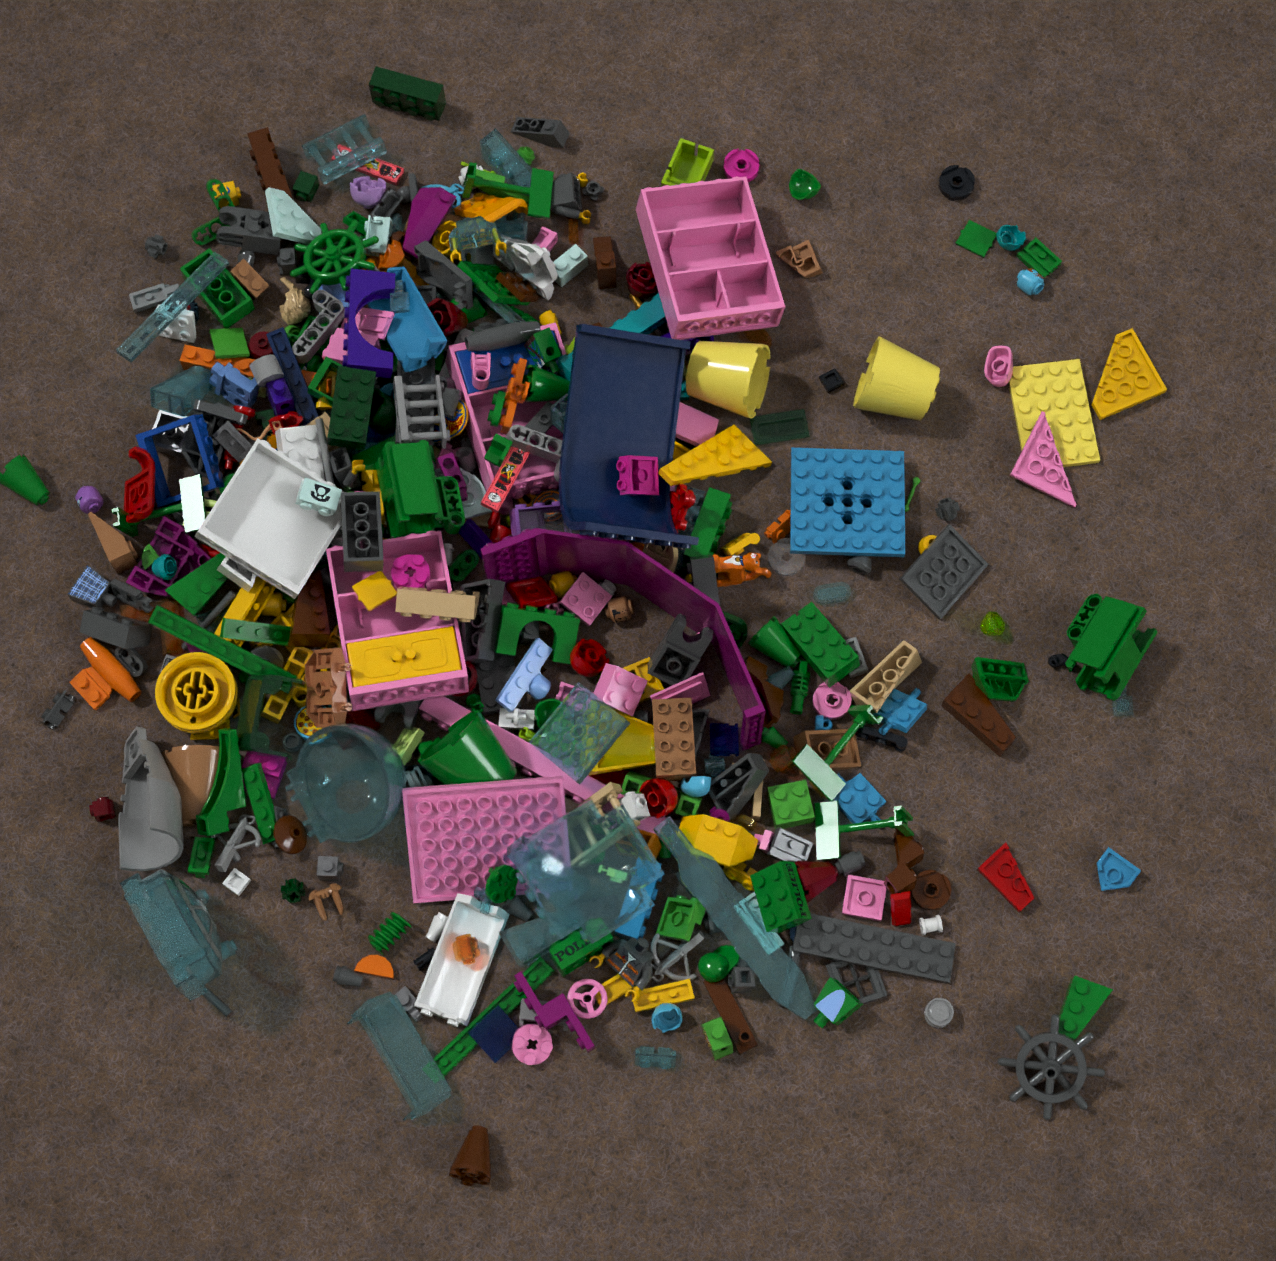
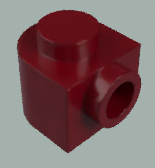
[89,797,116,822]

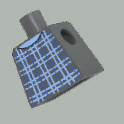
[67,565,118,608]

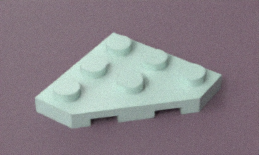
[265,187,322,245]

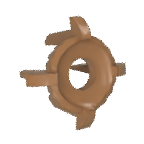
[309,883,343,921]

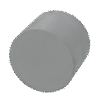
[249,355,284,387]

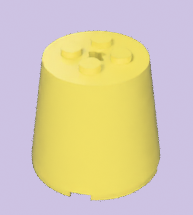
[853,337,940,421]
[685,341,771,419]

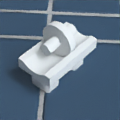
[498,708,535,730]

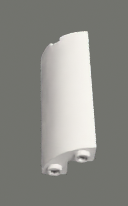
[414,893,510,1027]

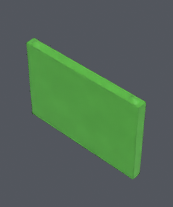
[209,328,250,359]

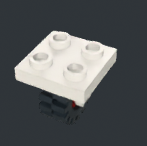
[156,296,199,343]

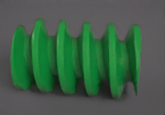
[368,912,412,956]

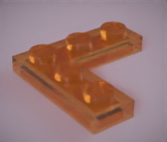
[120,599,183,656]

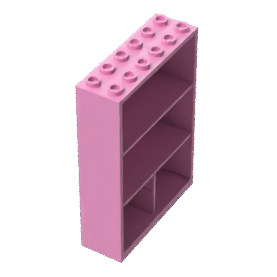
[636,177,785,340]

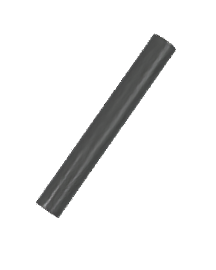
[184,971,232,1017]

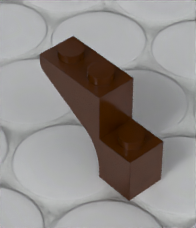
[744,656,784,729]
[884,828,925,894]

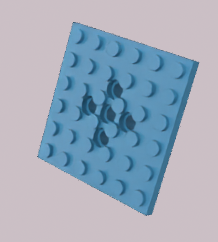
[790,447,905,557]

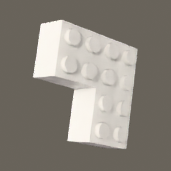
[275,425,325,481]

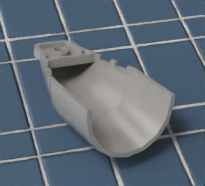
[118,726,184,871]

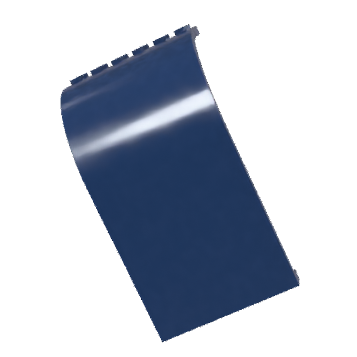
[559,324,699,549]

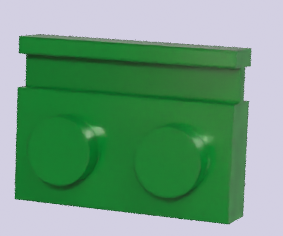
[1017,238,1062,279]

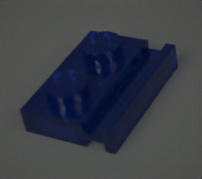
[710,723,739,756]

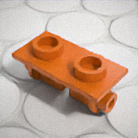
[764,510,790,545]

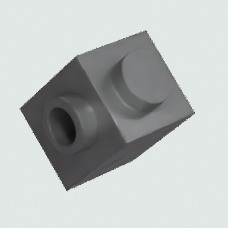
[317,856,343,881]

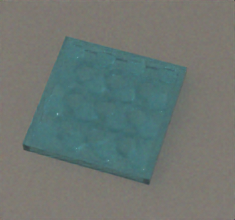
[529,682,630,784]

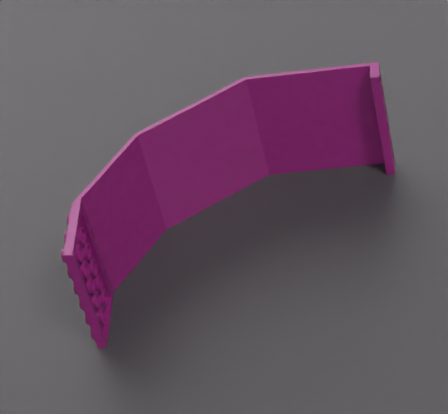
[481,528,765,751]

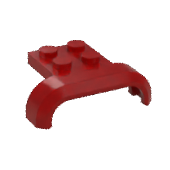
[124,446,155,523]

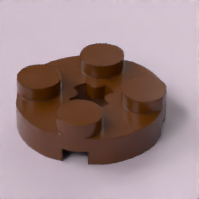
[911,870,951,910]

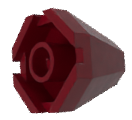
[427,298,468,337]
[795,861,838,903]

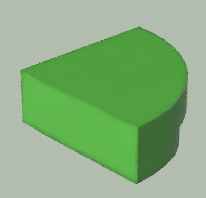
[142,544,159,570]

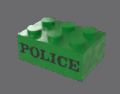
[750,861,812,933]
[549,918,613,977]

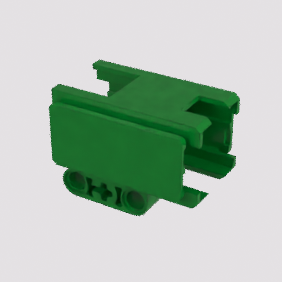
[375,440,465,539]
[1065,594,1157,701]

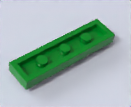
[220,618,291,646]
[241,763,276,844]

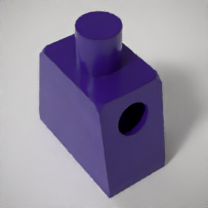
[266,378,295,416]

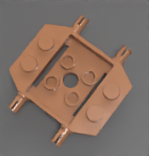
[305,648,353,728]

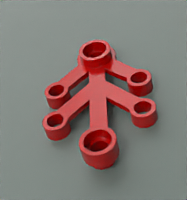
[670,484,696,533]

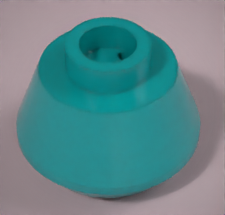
[152,554,177,580]

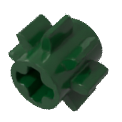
[281,878,305,903]

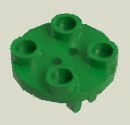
[485,865,519,903]

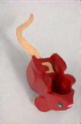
[236,411,304,441]

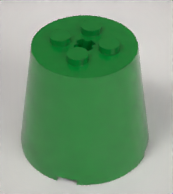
[418,710,517,785]

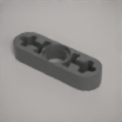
[192,400,248,426]

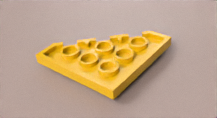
[1091,328,1167,420]

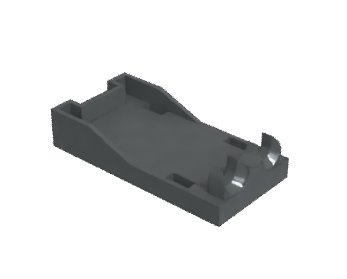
[414,240,473,310]

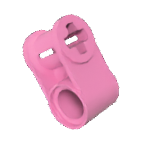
[471,352,491,390]

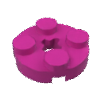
[723,149,759,182]
[391,554,430,588]

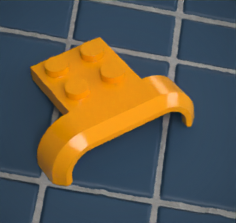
[454,193,528,243]

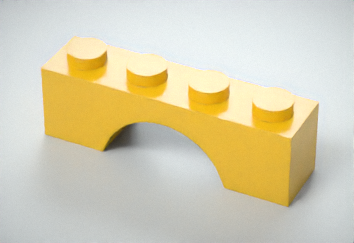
[261,647,314,724]

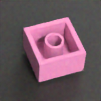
[591,663,648,716]

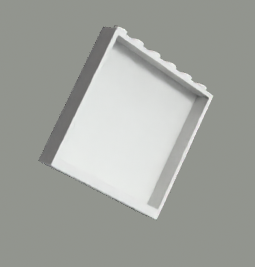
[194,438,341,599]

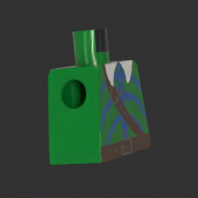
[524,327,561,374]

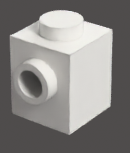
[618,791,650,821]

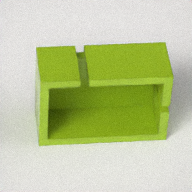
[661,138,714,187]

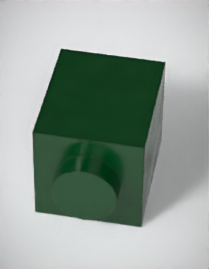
[292,171,320,202]

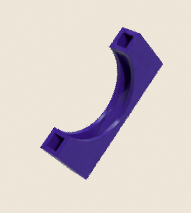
[342,269,395,378]

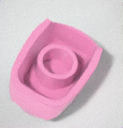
[984,346,1013,387]

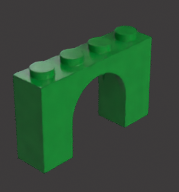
[495,602,580,664]

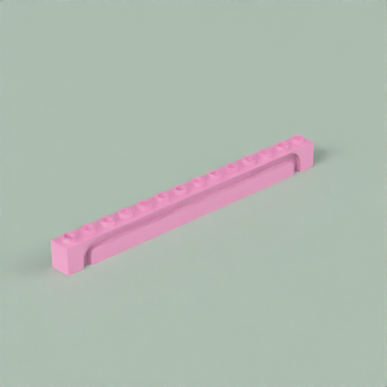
[419,696,668,839]

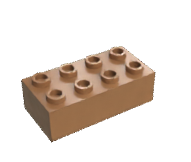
[652,697,696,781]

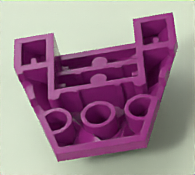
[126,516,211,597]

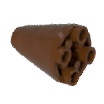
[449,1126,491,1186]

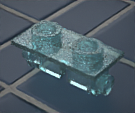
[635,1046,676,1069]

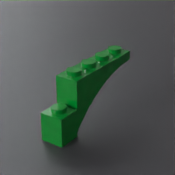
[196,728,246,836]

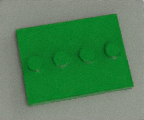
[457,261,530,305]

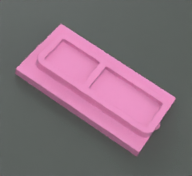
[340,308,395,340]
[650,672,710,704]

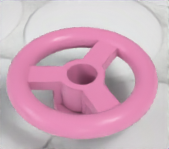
[567,979,608,1019]

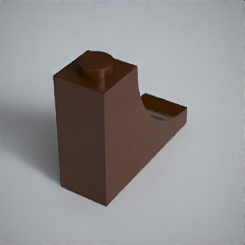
[593,236,617,289]

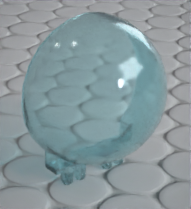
[285,723,407,843]

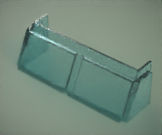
[347,992,452,1121]

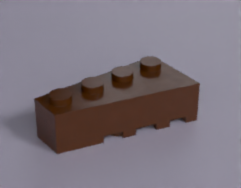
[247,127,293,201]
[287,570,330,647]
[941,673,1016,757]

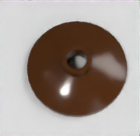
[273,815,307,854]

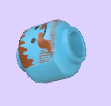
[1017,268,1044,295]

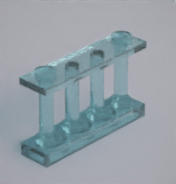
[302,114,387,185]

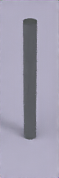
[181,590,236,651]

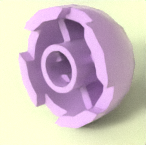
[350,176,386,209]

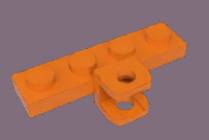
[498,358,530,434]

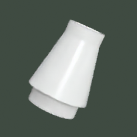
[425,912,448,943]

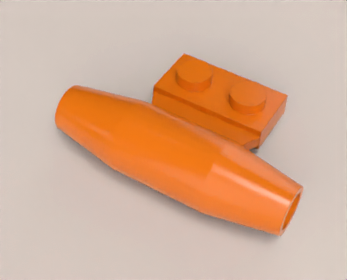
[69,637,142,710]

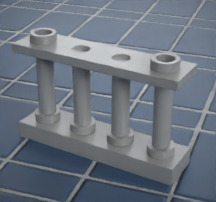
[393,375,450,449]

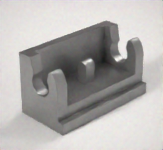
[212,421,252,462]

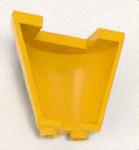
[581,701,656,775]

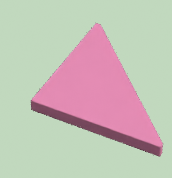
[1010,411,1077,508]

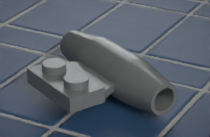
[465,318,541,352]

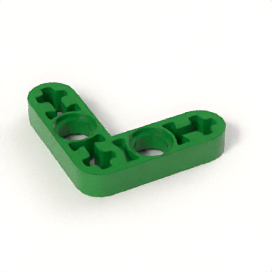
[191,178,235,245]

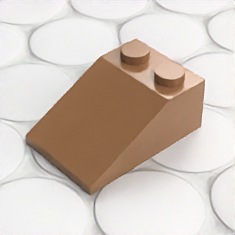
[88,512,139,574]
[793,729,861,775]

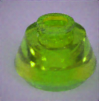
[980,611,1005,636]

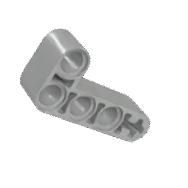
[292,290,344,364]
[505,425,563,482]

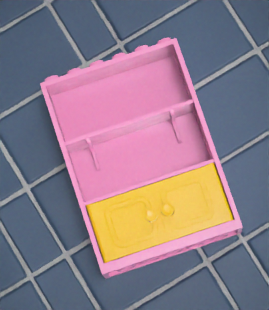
[326,530,469,711]

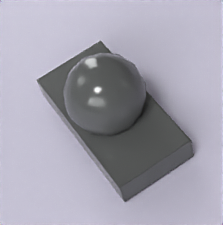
[397,173,418,204]

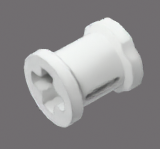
[919,915,943,936]

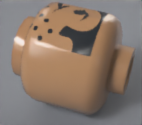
[605,596,634,623]

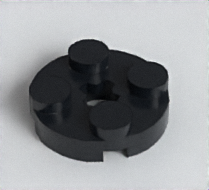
[938,165,975,201]

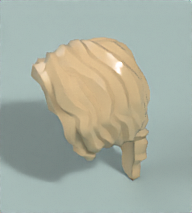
[280,277,311,325]

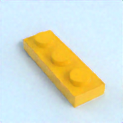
[631,979,695,1013]

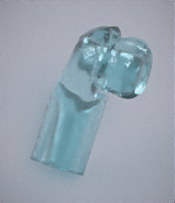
[474,887,492,914]

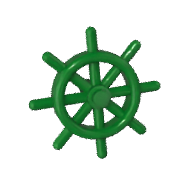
[290,220,379,294]

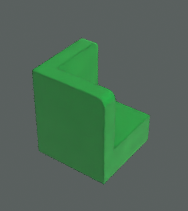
[484,434,513,467]

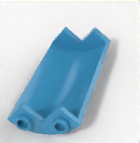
[367,266,447,372]

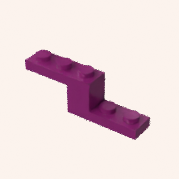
[513,971,595,1053]

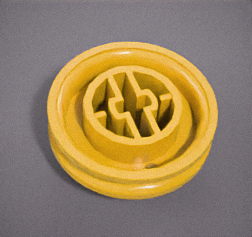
[155,652,238,734]

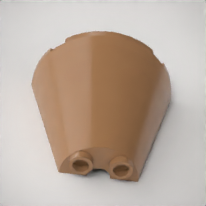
[162,745,219,827]

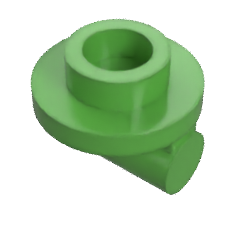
[515,146,535,167]

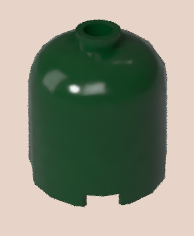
[369,388,396,434]

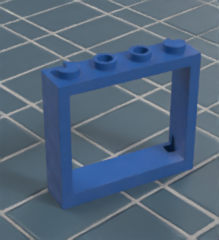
[136,414,225,507]

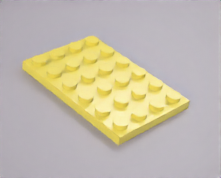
[1008,359,1100,467]

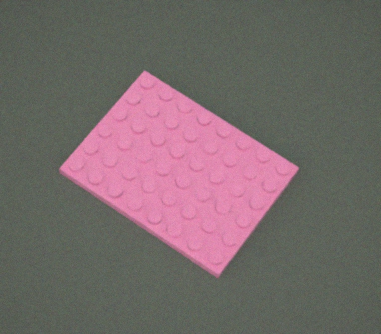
[402,776,572,903]

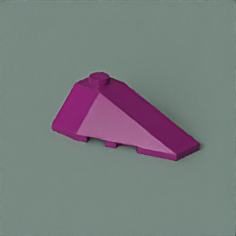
[402,187,456,258]

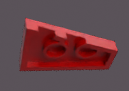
[977,842,1034,913]

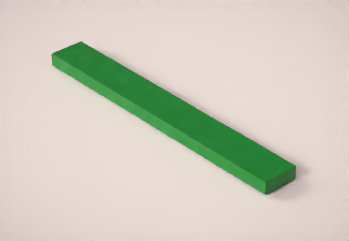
[148,604,297,694]
[423,957,554,1084]

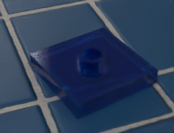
[467,1005,518,1063]

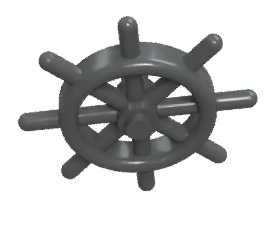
[998,1014,1105,1120]

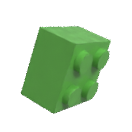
[767,780,815,830]

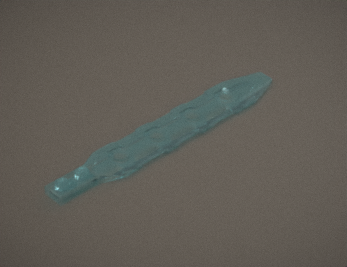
[653,816,816,1020]

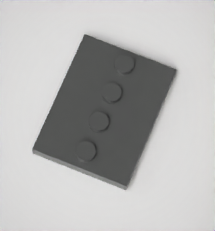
[899,524,989,619]

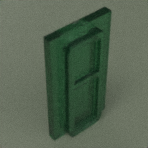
[749,409,810,445]

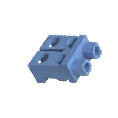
[209,362,259,408]

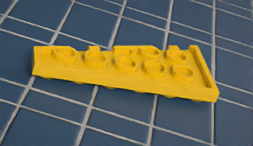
[658,425,772,486]

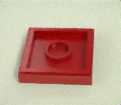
[506,576,558,608]

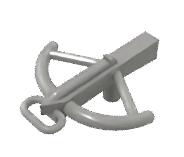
[210,814,261,872]
[651,930,704,982]

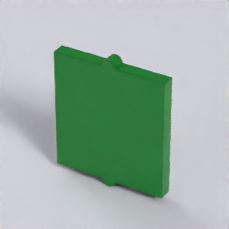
[956,220,997,258]

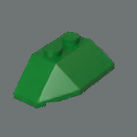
[971,657,1029,702]

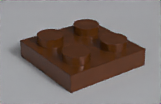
[496,272,540,302]

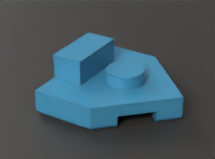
[1096,847,1141,891]

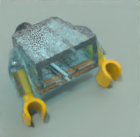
[449,216,507,263]

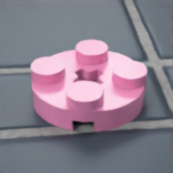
[812,682,852,720]
[512,1024,553,1065]

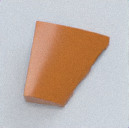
[375,240,405,270]

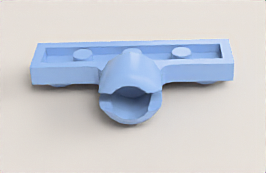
[495,638,553,712]

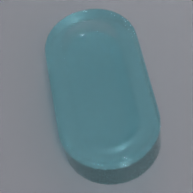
[813,582,851,605]

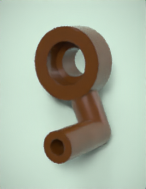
[389,230,414,263]

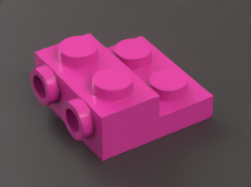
[616,455,659,496]
[242,747,287,799]

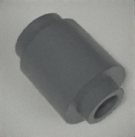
[834,851,865,877]

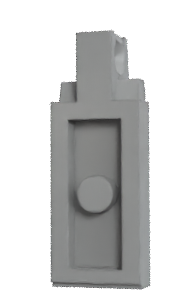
[129,283,182,313]

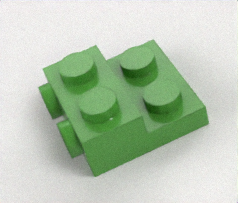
[656,895,707,942]

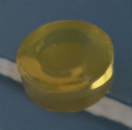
[737,814,757,831]

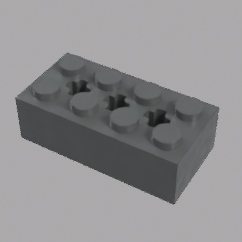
[340,491,384,572]

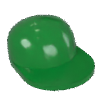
[698,945,740,982]

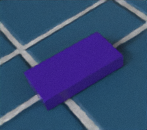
[458,519,492,558]

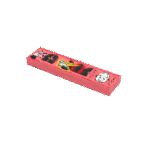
[331,144,404,186]
[480,447,530,513]

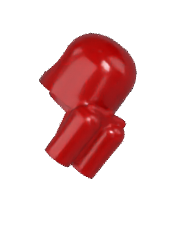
[487,511,512,543]

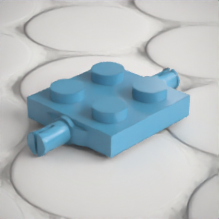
[873,688,927,735]
[833,773,886,823]

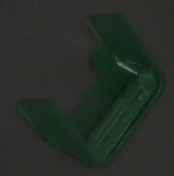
[236,674,306,760]

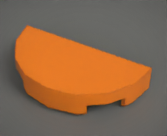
[354,955,394,979]

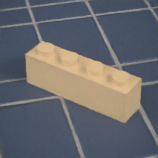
[395,586,480,622]
[850,640,922,714]

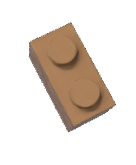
[230,258,270,300]

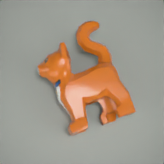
[713,552,771,588]

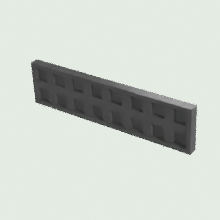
[792,913,956,984]

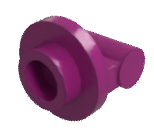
[709,807,730,822]

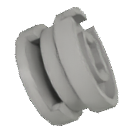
[404,766,428,788]
[924,998,954,1028]

